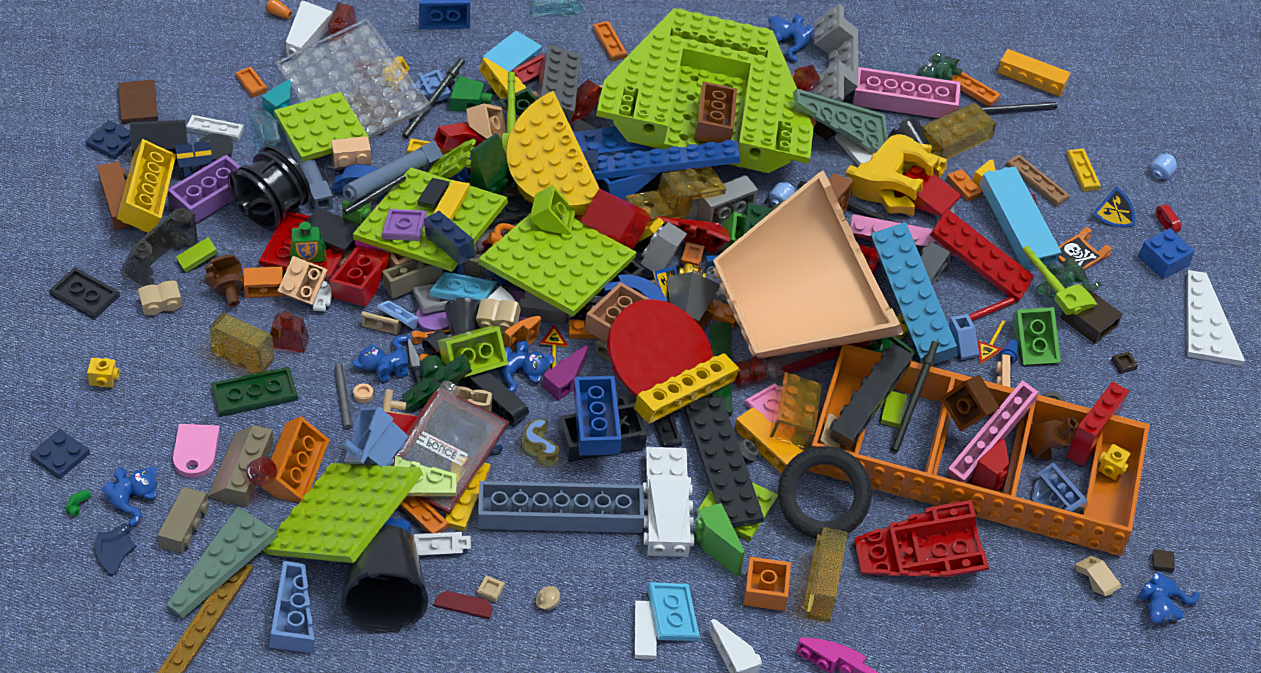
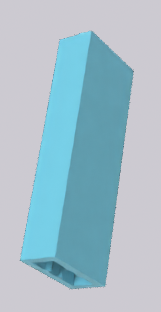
[979,166,1061,270]

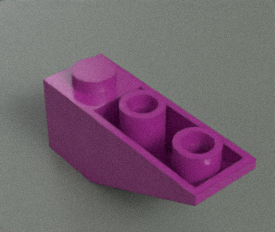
[543,346,588,401]

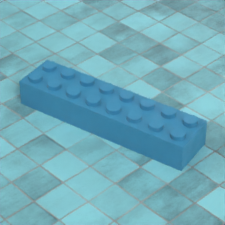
[871,222,958,364]

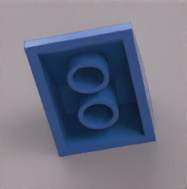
[419,0,470,29]
[596,172,660,200]

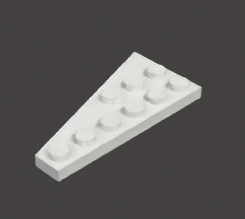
[1186,270,1245,366]

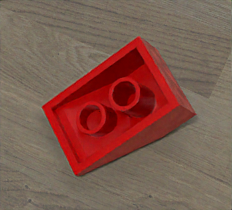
[895,165,961,217]
[580,189,651,250]
[329,245,391,306]

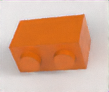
[244,267,284,298]

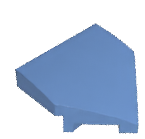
[411,69,451,102]

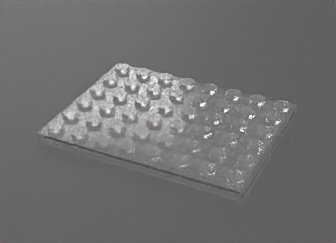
[275,18,431,139]

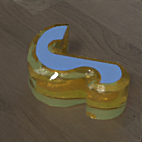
[522,419,559,466]

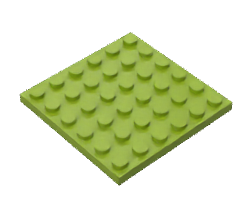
[353,167,508,272]
[478,213,636,317]
[263,463,423,563]

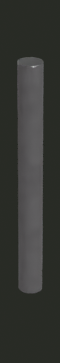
[335,364,352,430]

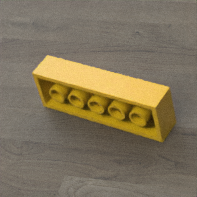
[117,139,176,234]

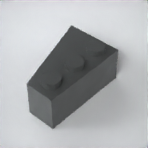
[920,242,950,286]

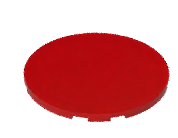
[607,299,713,409]

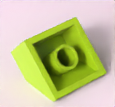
[530,185,576,235]

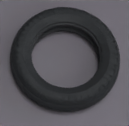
[778,446,872,540]

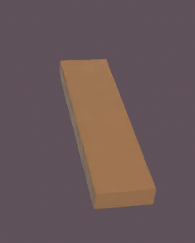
[1006,155,1070,207]

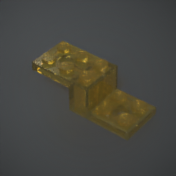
[624,166,726,223]

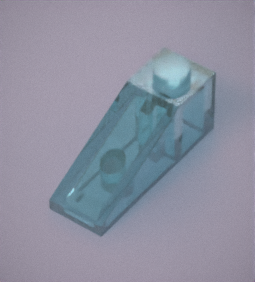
[530,0,584,16]
[249,109,281,146]

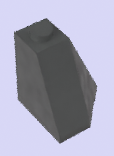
[667,272,720,321]
[518,291,574,325]

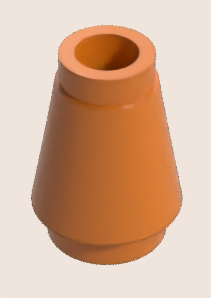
[266,0,292,20]

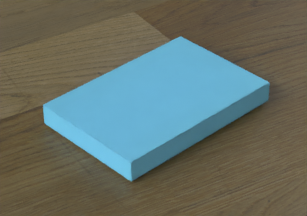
[483,31,542,72]
[430,272,497,305]
[647,582,700,641]

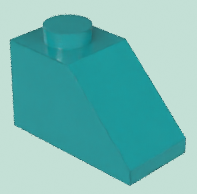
[262,79,292,118]

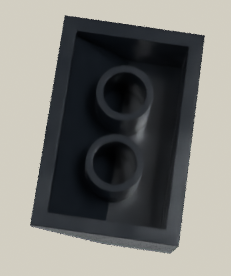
[130,120,188,162]

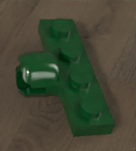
[402,354,472,413]

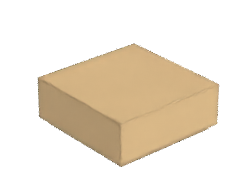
[477,576,505,603]

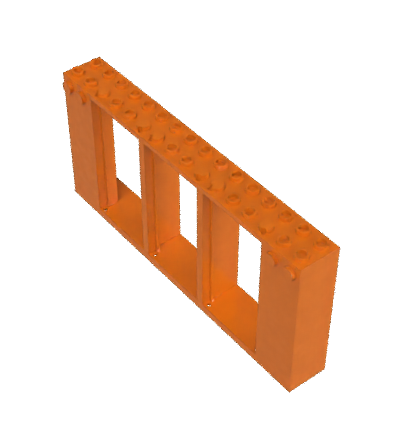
[807,344,1150,556]

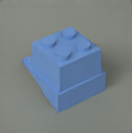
[342,406,408,467]

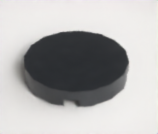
[199,134,233,162]

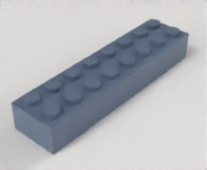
[478,481,644,533]

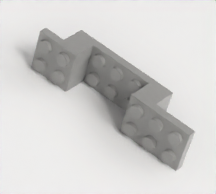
[814,3,858,101]

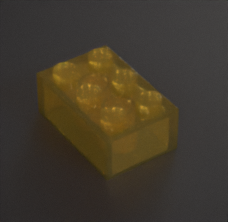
[209,312,274,373]

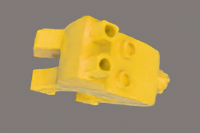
[845,134,947,216]

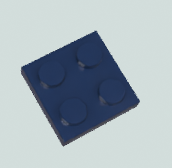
[86,120,131,160]
[30,429,90,479]

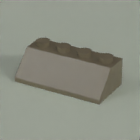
[207,425,274,507]

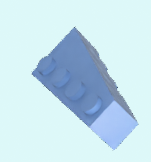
[269,561,314,653]

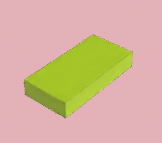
[176,237,219,273]
[880,391,907,428]

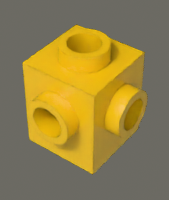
[87,358,120,388]
[1098,444,1131,480]

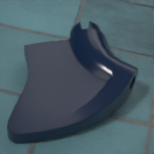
[95,524,137,576]

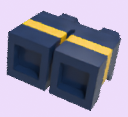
[175,140,212,177]

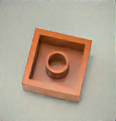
[743,557,791,611]

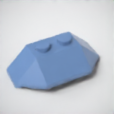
[1032,462,1088,513]

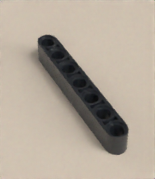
[422,330,529,425]

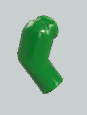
[65,489,91,517]

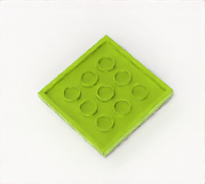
[274,92,369,162]

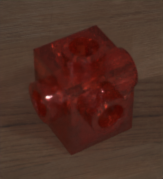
[792,65,821,92]

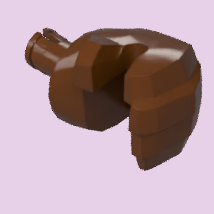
[205,255,244,307]
[1028,417,1078,460]

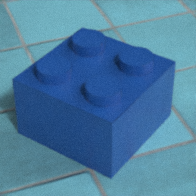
[1138,228,1195,279]

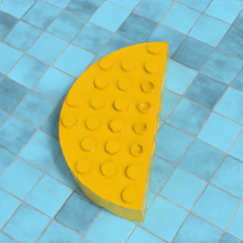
[507,91,599,215]

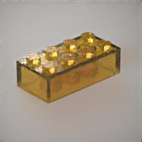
[921,102,997,159]
[769,372,822,449]
[803,527,848,623]

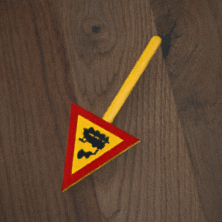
[977,320,1005,365]
[540,324,568,368]

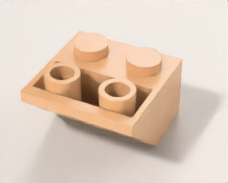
[278,256,328,305]

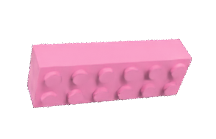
[852,67,960,121]

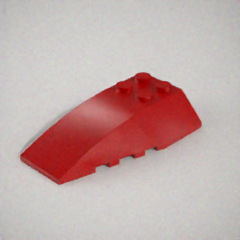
[854,500,989,577]

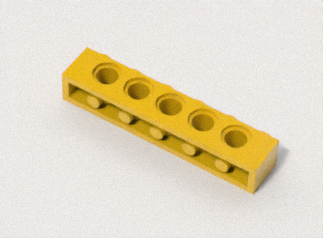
[634,353,739,424]

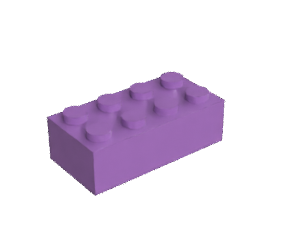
[167,155,241,225]

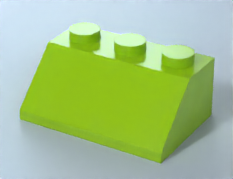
[438,326,508,377]

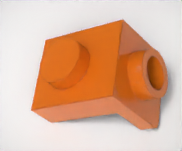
[681,242,705,267]

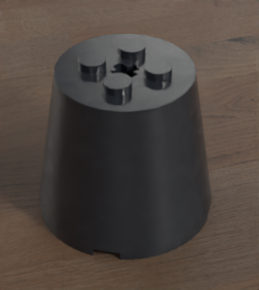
[341,525,429,633]

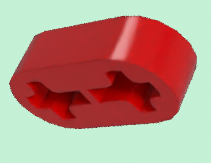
[1156,204,1181,233]

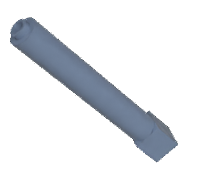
[281,127,333,211]
[343,140,443,202]

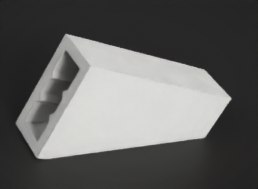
[286,1,333,61]

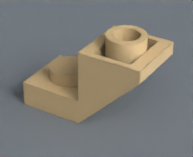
[1075,556,1121,596]

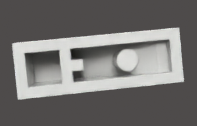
[709,619,762,673]

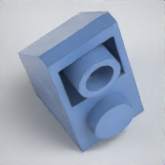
[949,314,979,360]

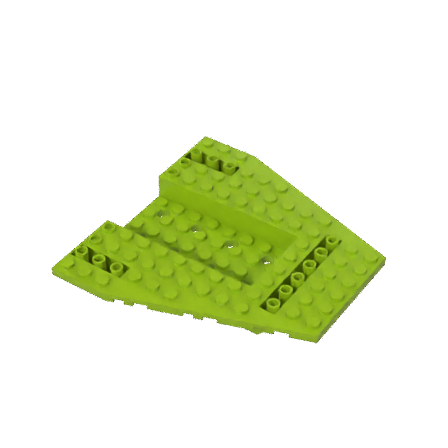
[596,8,813,173]

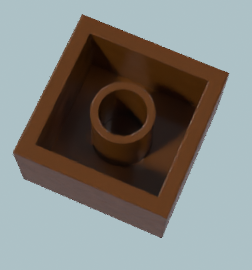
[940,374,1000,432]

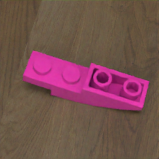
[796,638,878,673]

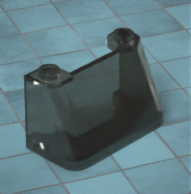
[122,208,198,287]

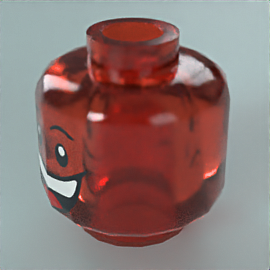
[246,456,277,486]

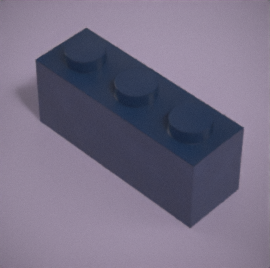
[424,211,475,264]

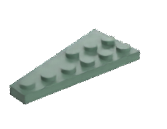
[793,89,888,153]
[167,507,278,618]

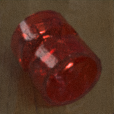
[734,357,766,387]

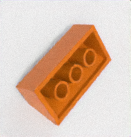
[260,416,330,503]

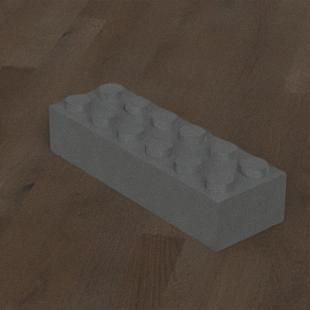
[536,44,581,124]

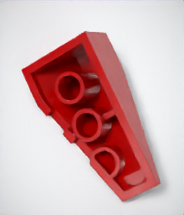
[651,216,730,254]

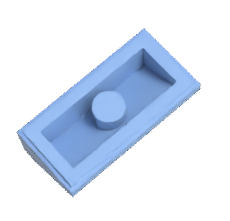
[377,300,419,329]

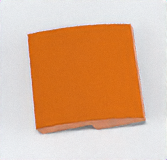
[503,316,541,352]

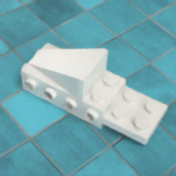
[643,447,694,557]

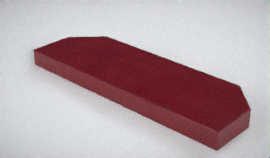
[434,590,493,619]

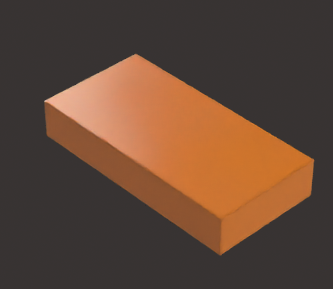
[235,67,268,98]

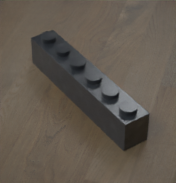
[829,343,913,449]

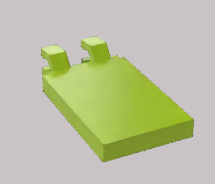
[428,139,476,179]

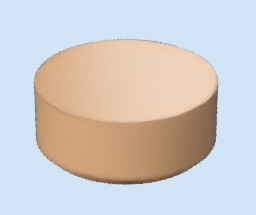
[353,384,373,403]

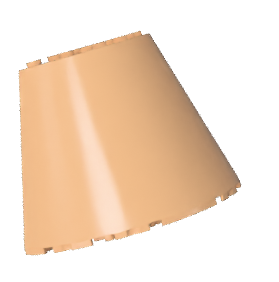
[713,170,903,359]

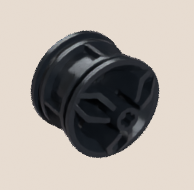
[227,145,311,230]

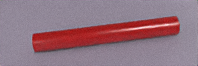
[969,297,1015,321]

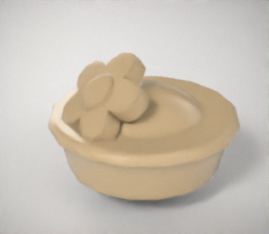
[536,586,560,610]

